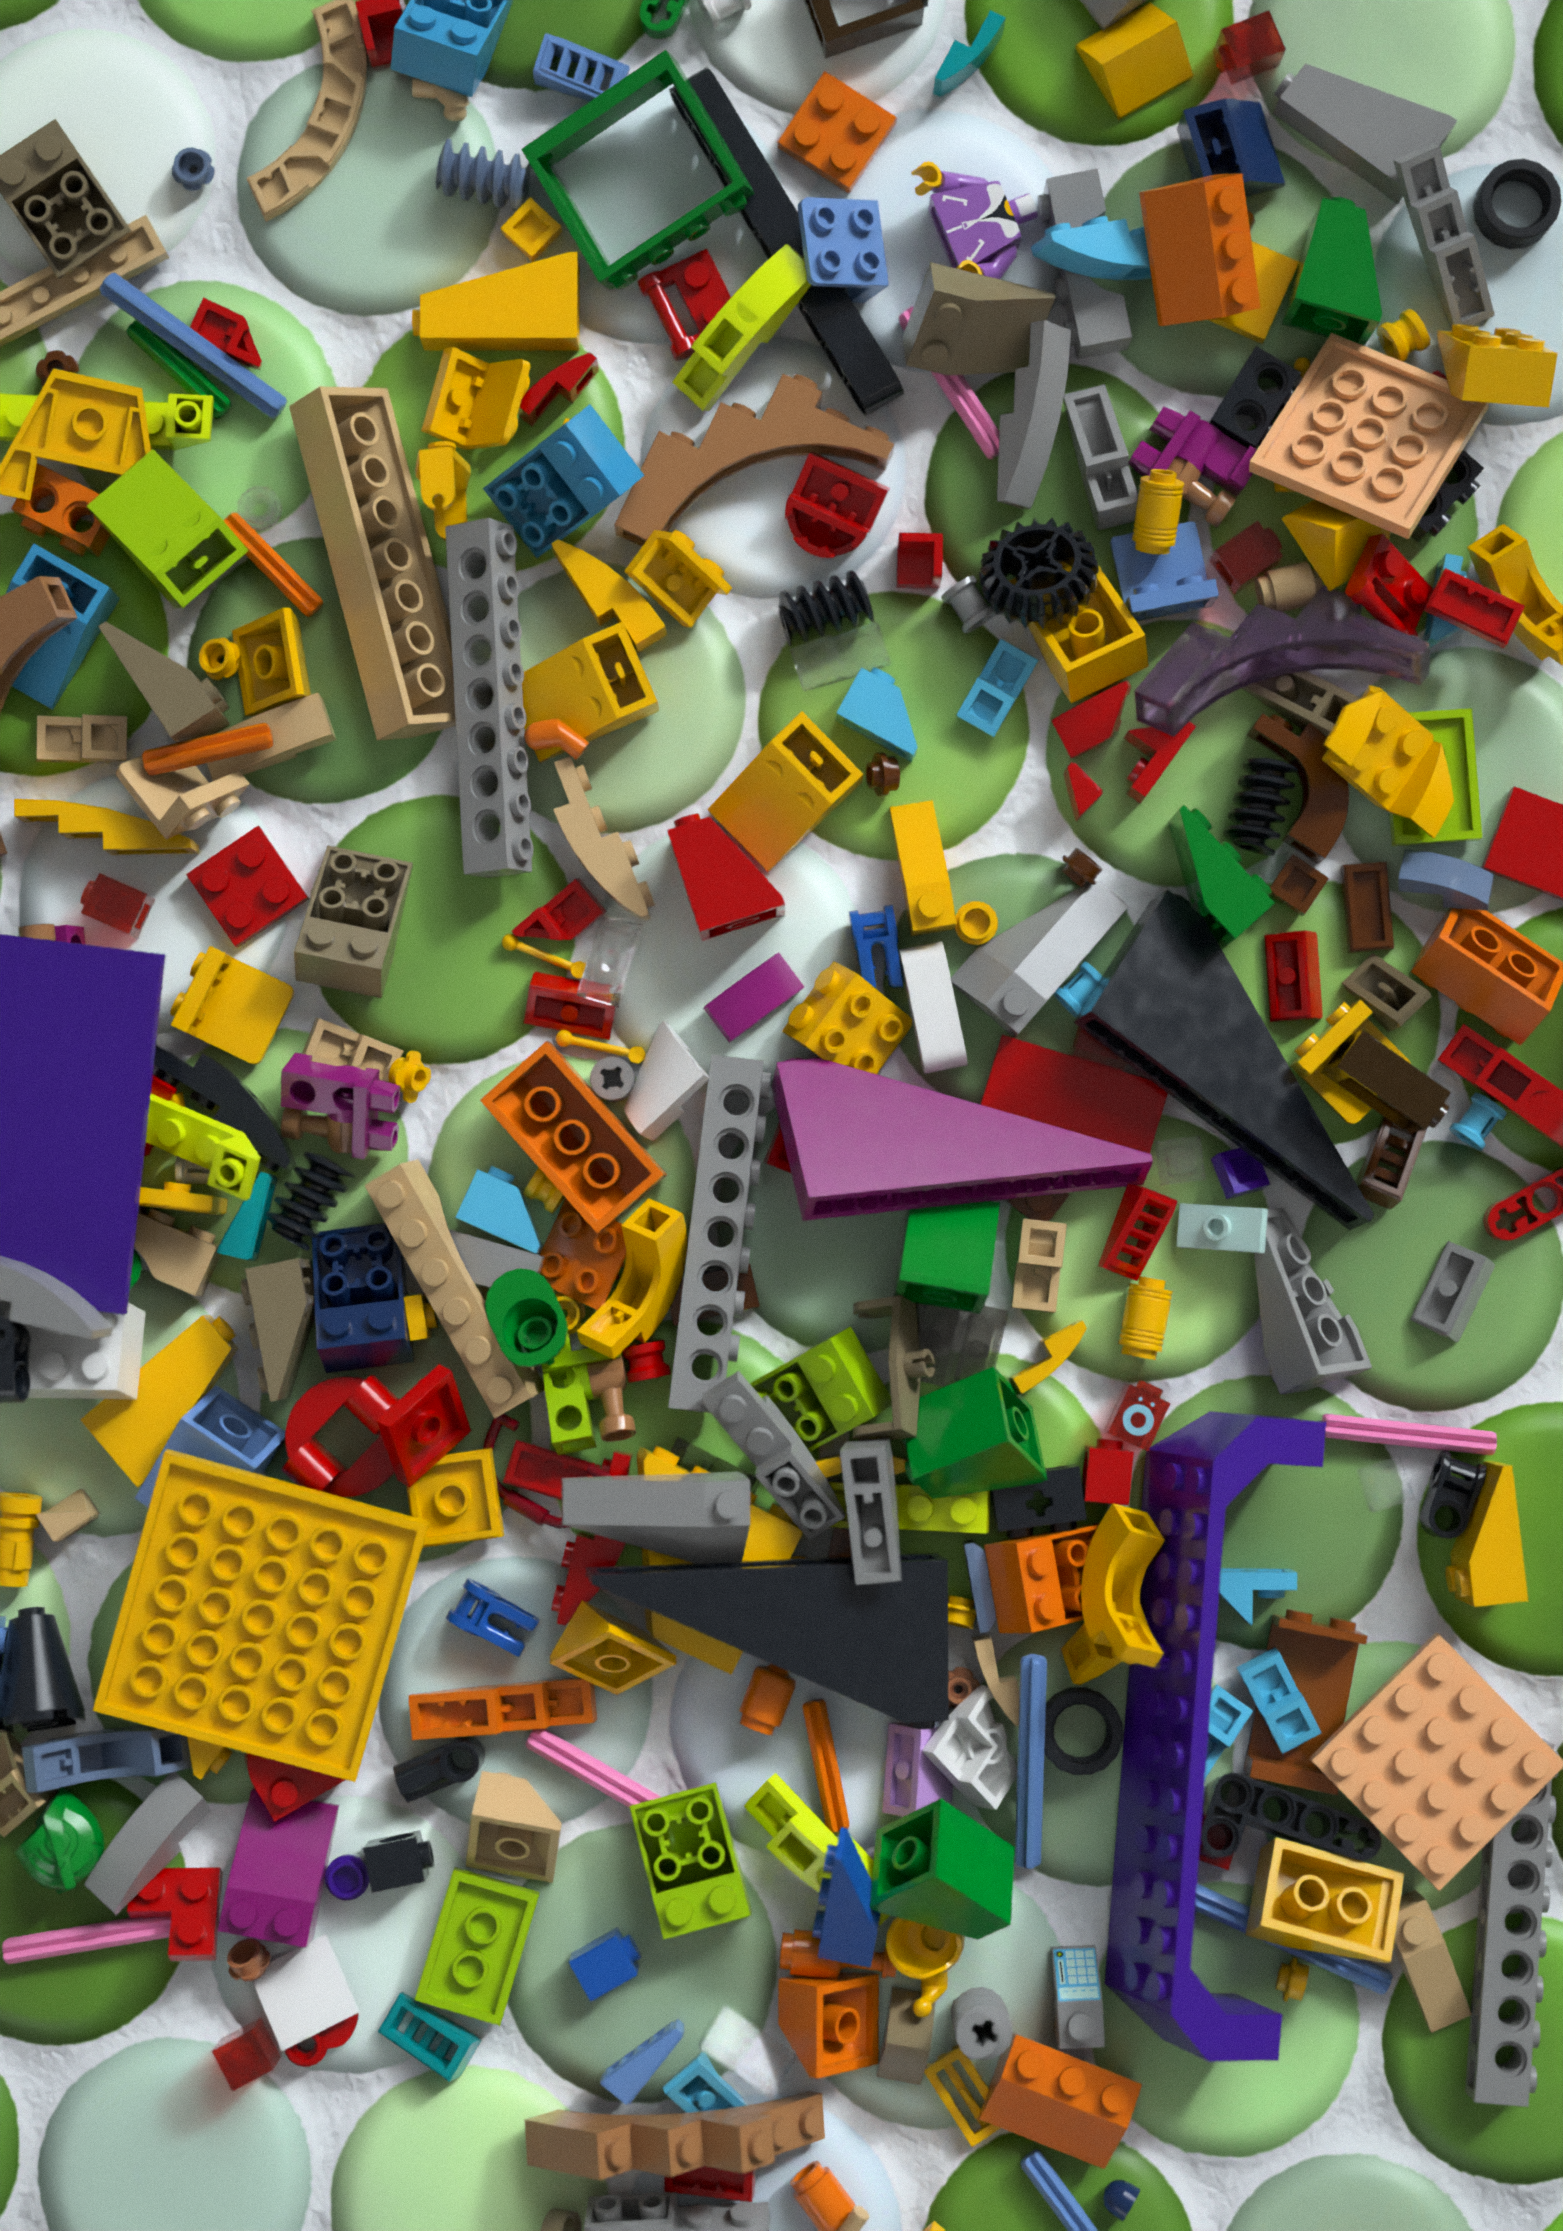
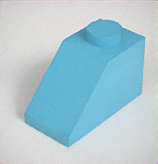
[835,667,918,762]
[455,1166,543,1254]

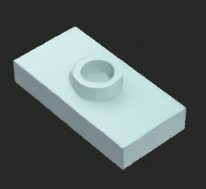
[1176,1203,1268,1253]

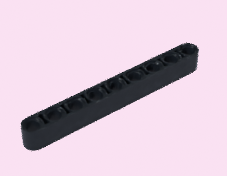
[669,67,904,416]

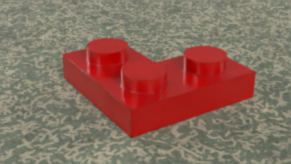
[127,1867,223,1961]

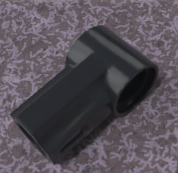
[393,1736,485,1803]

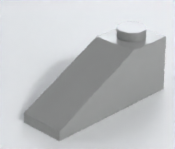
[840,1437,902,1585]

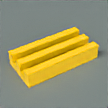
[924,2044,1000,2147]

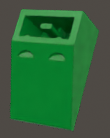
[1168,805,1275,948]

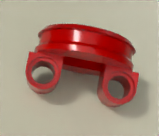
[281,1375,399,1497]

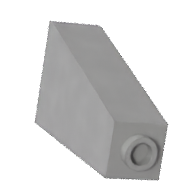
[1273,64,1457,204]

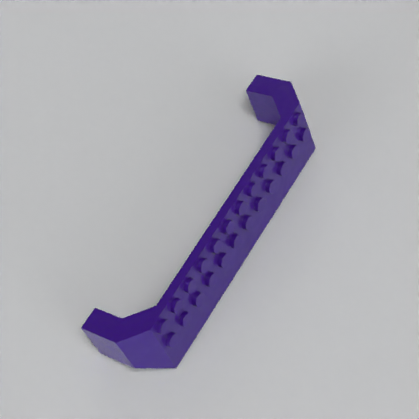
[1104,1411,1326,2061]

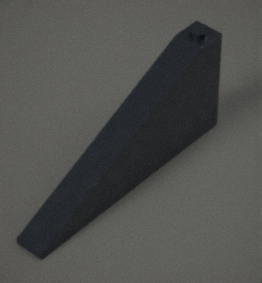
[1074,890,1374,1230]
[586,1553,949,1729]

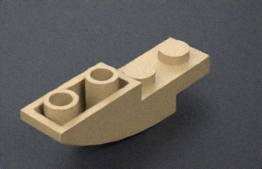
[553,756,655,922]

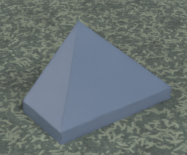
[962,1540,997,1633]

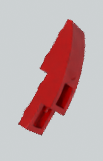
[1437,1024,1563,1149]
[551,1450,633,1625]

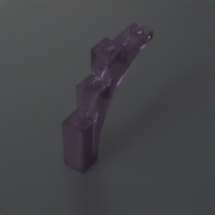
[1134,585,1430,737]

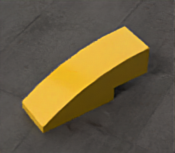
[551,539,667,653]

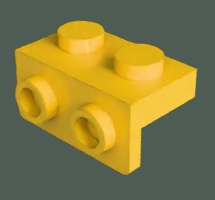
[624,530,732,628]

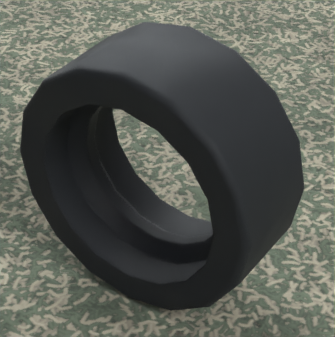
[1473,159,1562,249]
[1044,1687,1123,1775]

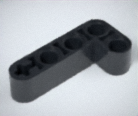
[1199,1773,1381,1861]

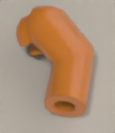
[524,719,589,760]

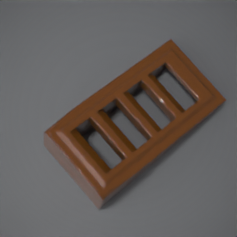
[1356,1117,1427,1209]

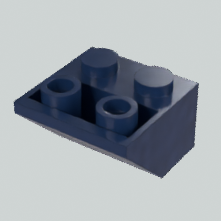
[1177,98,1285,197]

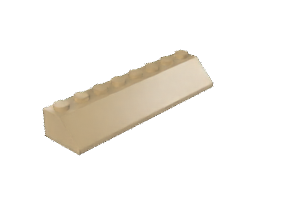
[289,386,456,741]

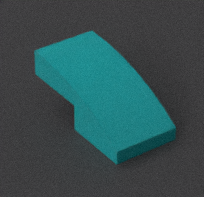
[933,10,1006,97]

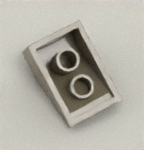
[902,262,1056,375]
[98,621,230,743]

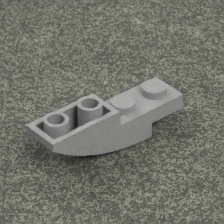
[702,1370,845,1540]
[584,2192,770,2231]

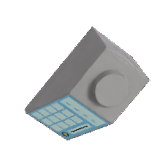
[1051,1945,1105,2049]

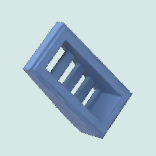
[533,33,630,101]
[600,2019,685,2105]

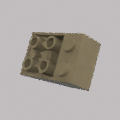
[0,119,131,279]
[294,845,413,998]
[241,1258,315,1402]

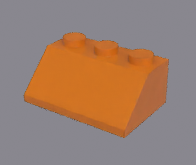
[1139,173,1261,326]
[1411,908,1563,1046]
[978,2033,1142,2169]

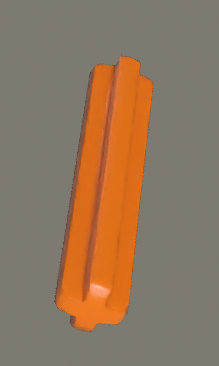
[223,512,323,617]
[142,723,273,776]
[802,1699,850,1833]

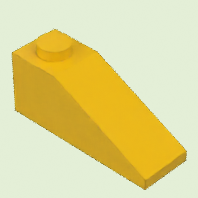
[889,800,957,936]

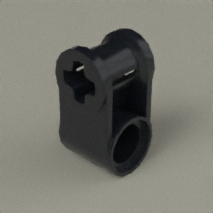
[0,1315,31,1403]
[1419,1450,1487,1539]

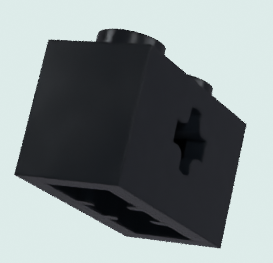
[990,1464,1087,1538]

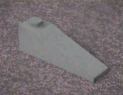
[951,878,1129,1038]
[1254,1208,1372,1394]
[561,1472,750,1564]

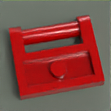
[637,248,731,361]
[1345,533,1433,651]

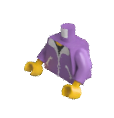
[911,161,1038,279]

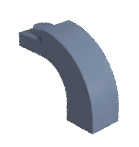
[22,1725,191,1793]

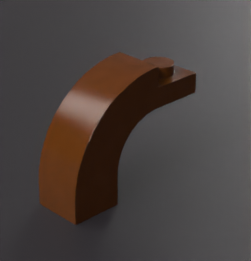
[1247,713,1349,864]

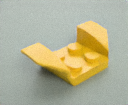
[1322,685,1454,838]

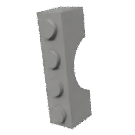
[1038,168,1132,359]

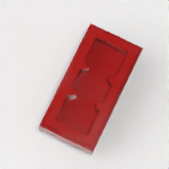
[1423,568,1525,648]
[503,1440,601,1500]
[664,2166,756,2202]

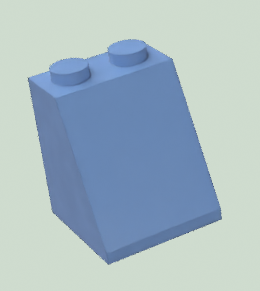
[135,1385,285,1509]

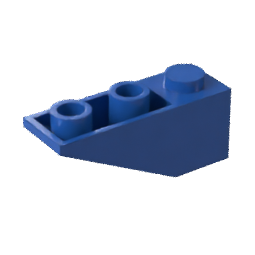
[812,1827,880,1968]

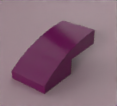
[703,952,805,1043]

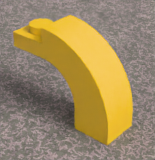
[1467,524,1563,665]
[577,1198,687,1360]
[1081,1503,1165,1667]

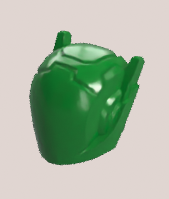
[14,1787,105,1894]

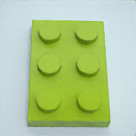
[1389,708,1482,846]
[415,1867,540,2026]

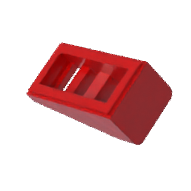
[1098,1183,1178,1281]

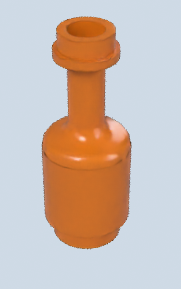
[739,1663,796,1736]
[779,1929,896,1979]
[790,2161,856,2231]

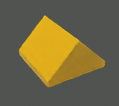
[1075,2,1193,120]
[1282,500,1390,592]
[232,608,311,716]
[549,1601,677,1695]

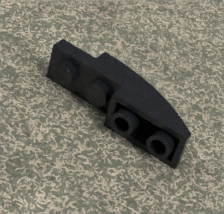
[153,1045,297,1173]

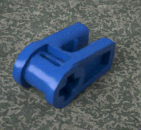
[849,905,903,989]
[445,1578,540,1657]

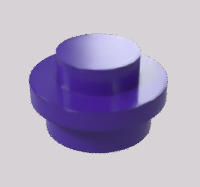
[325,1854,370,1901]

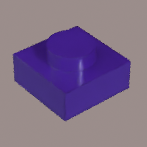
[1211,1148,1271,1199]

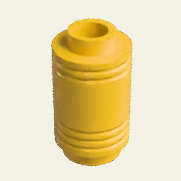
[1132,469,1184,555]
[1118,1276,1173,1360]

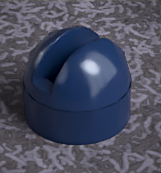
[1103,2180,1141,2221]

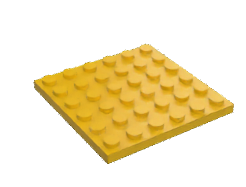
[93,1449,430,1782]

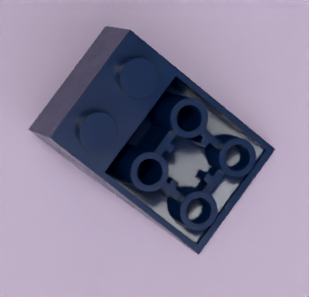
[312,1223,414,1373]

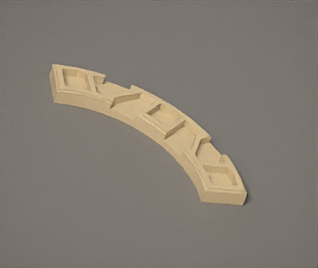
[246,0,368,222]

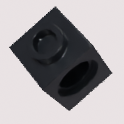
[363,1830,434,1893]

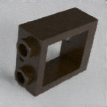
[804,0,928,59]
[1321,1030,1451,1134]

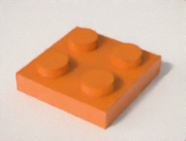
[777,71,897,194]

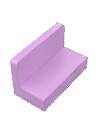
[882,1722,953,1817]

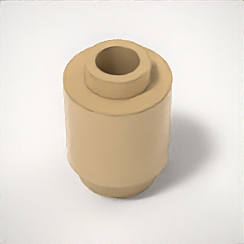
[1255,561,1323,614]

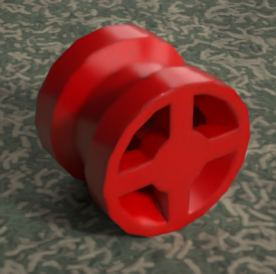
[622,1340,671,1383]

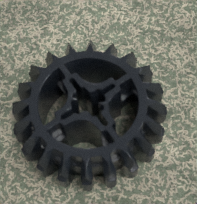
[979,517,1099,629]

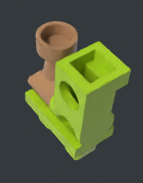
[541,1333,636,1455]

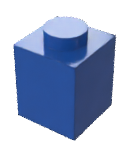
[569,1927,642,2002]

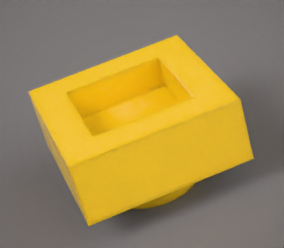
[500,197,563,262]
[404,1294,438,1341]

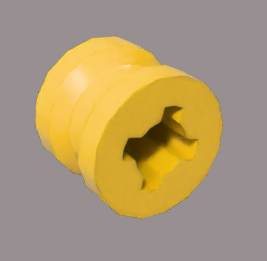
[1377,309,1430,362]
[523,1168,565,1214]

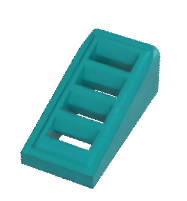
[216,1172,278,1261]
[378,1992,481,2082]

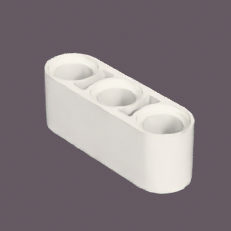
[899,941,968,1074]

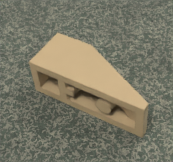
[1393,1889,1472,2033]

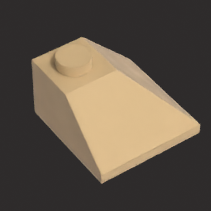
[466,1771,562,1883]

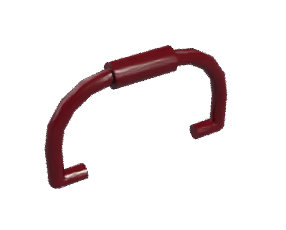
[483,1414,611,1529]

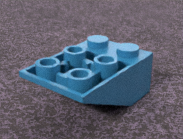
[391,0,513,97]
[483,404,645,558]
[6,543,120,710]

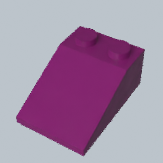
[218,1789,339,1948]

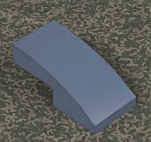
[1398,849,1494,911]

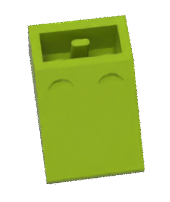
[86,449,249,609]
[750,1326,892,1452]
[629,1782,752,1940]

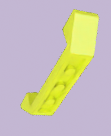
[0,392,214,450]
[146,1094,260,1201]

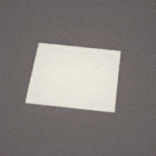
[252,1934,359,2051]

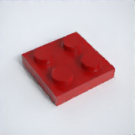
[186,825,310,948]
[376,1364,471,1488]

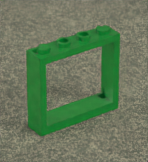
[521,50,755,290]

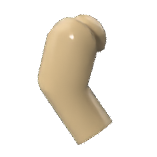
[412,77,469,121]

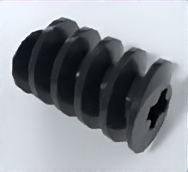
[778,570,874,647]
[1223,758,1299,856]
[265,1151,356,1251]

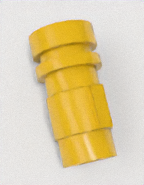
[0,1492,43,1587]

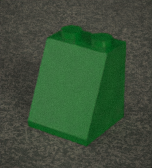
[1281,197,1382,346]
[893,1201,1000,1314]
[901,1366,1047,1499]
[870,1798,1015,1940]

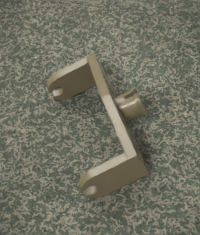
[853,1295,935,1440]

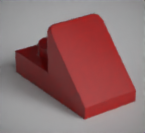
[1124,721,1196,804]

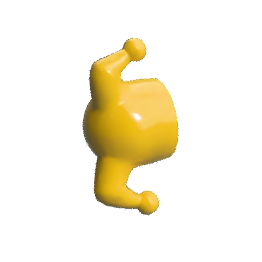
[886,1917,965,2018]

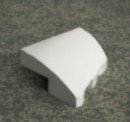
[624,1020,710,1141]
[922,1685,1017,1810]

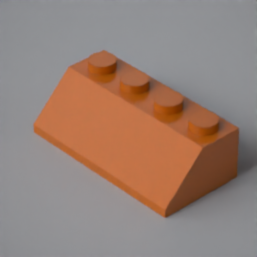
[480,1041,667,1234]

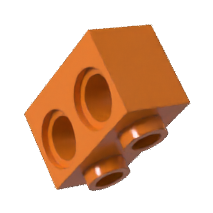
[11,463,110,557]

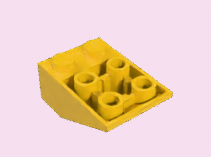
[1437,324,1558,408]
[522,621,659,763]
[707,711,863,872]

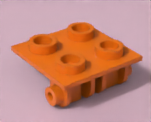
[540,1198,626,1310]

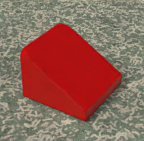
[1063,762,1103,821]

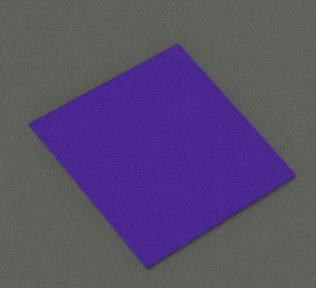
[0,934,166,1315]

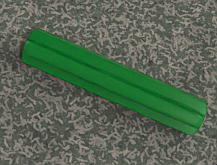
[126,320,232,419]

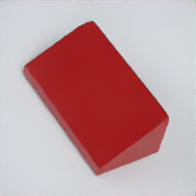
[1264,930,1323,1022]
[524,972,619,1040]

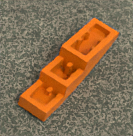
[408,1677,597,1740]

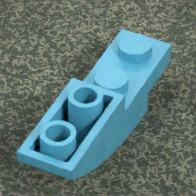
[1031,216,1151,280]

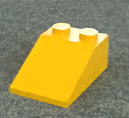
[1009,561,1149,703]
[1445,1461,1528,1607]
[1245,1837,1404,1963]

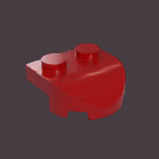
[785,451,890,558]
[245,1753,345,1822]

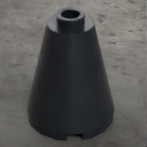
[0,1607,86,1733]

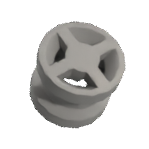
[590,1056,635,1102]

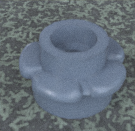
[172,147,215,191]

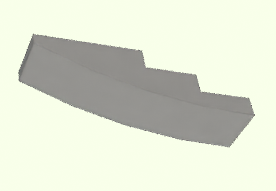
[1393,142,1495,329]
[997,320,1071,510]

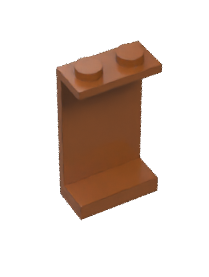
[1243,1609,1368,1795]

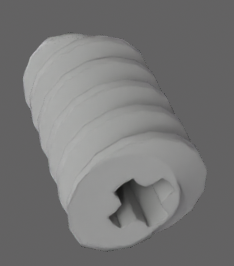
[951,1987,1013,2060]

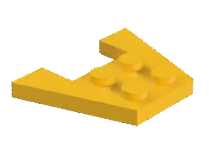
[0,368,151,501]

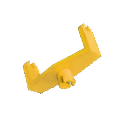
[415,441,471,541]

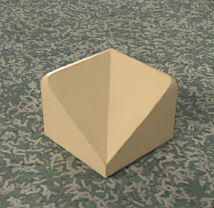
[36,1489,100,1542]

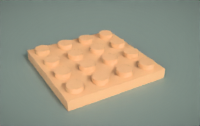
[1249,333,1489,539]
[1309,1632,1563,1891]

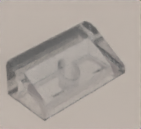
[576,918,644,1008]
[699,2004,797,2100]

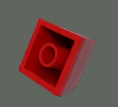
[667,814,785,941]

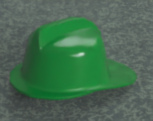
[485,1268,568,1367]

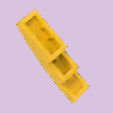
[14,799,199,855]

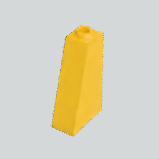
[412,252,580,351]
[80,1315,239,1488]

